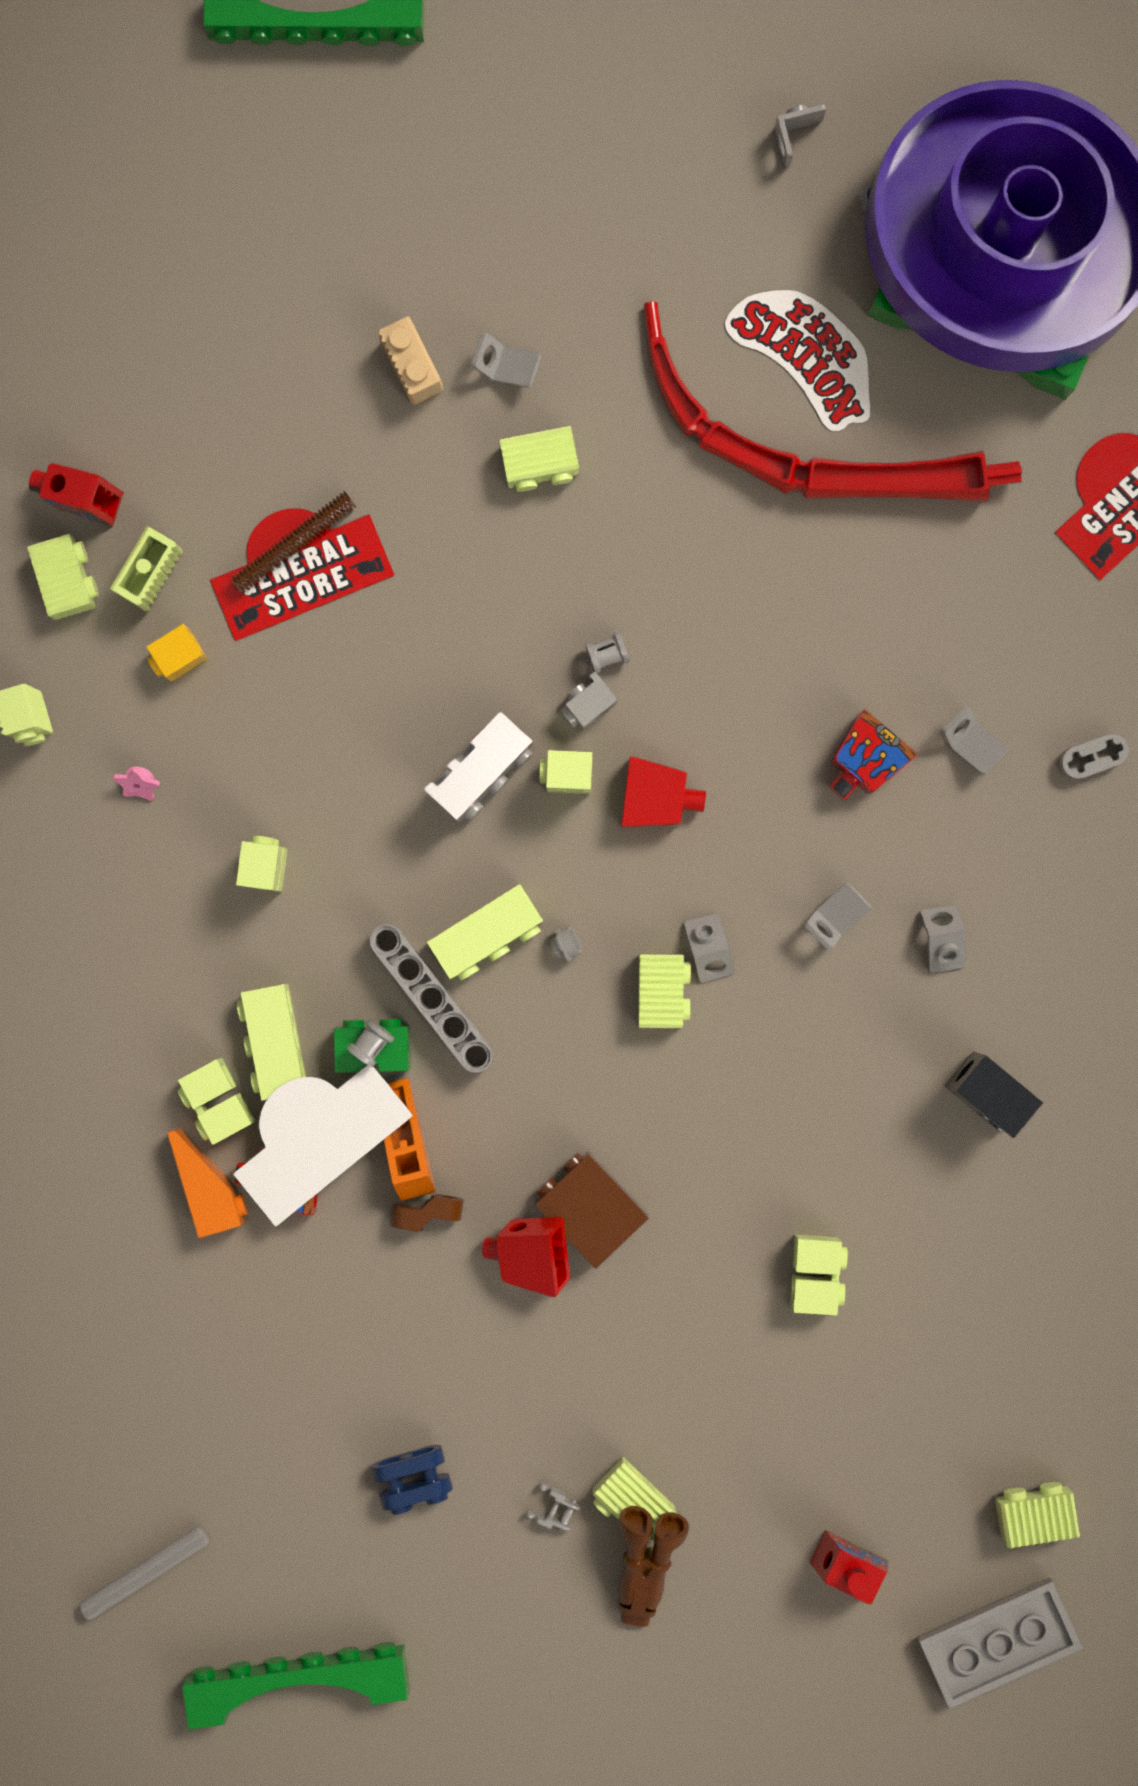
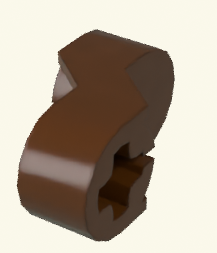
[390,1193,464,1232]

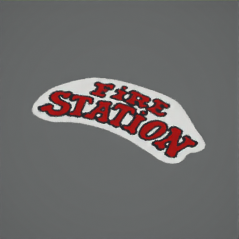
[725,290,870,431]

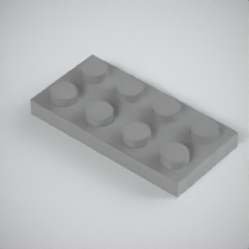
[917,1577,1083,1709]

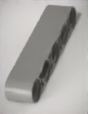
[370,924,493,1073]

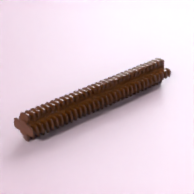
[229,491,356,594]

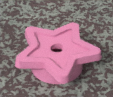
[113,766,160,801]

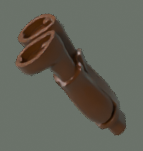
[618,1506,689,1627]

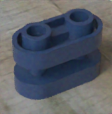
[371,1445,453,1515]

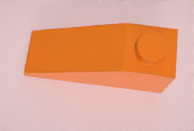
[384,1078,436,1201]
[167,1127,249,1238]

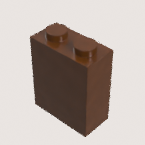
[535,1151,649,1269]

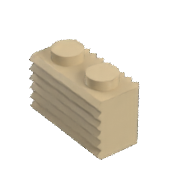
[378,316,444,405]

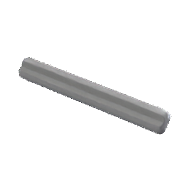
[79,1527,209,1621]

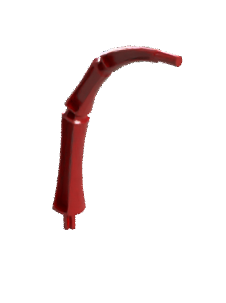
[644,302,1022,502]

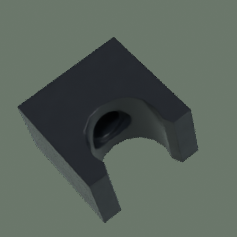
[944,1052,1043,1138]

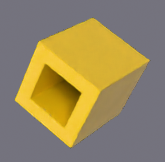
[146,624,208,682]

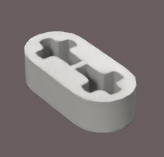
[1058,734,1129,780]

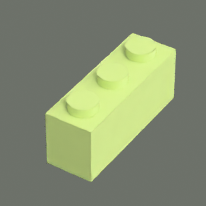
[427,884,543,981]
[237,984,306,1101]

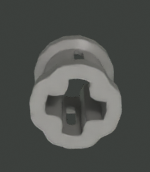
[585,631,630,674]
[347,1018,395,1068]

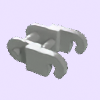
[526,1482,581,1532]

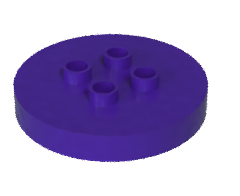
[865,80,1138,372]

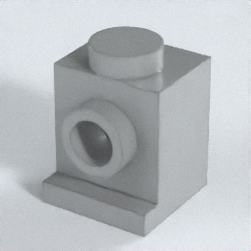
[560,672,618,730]

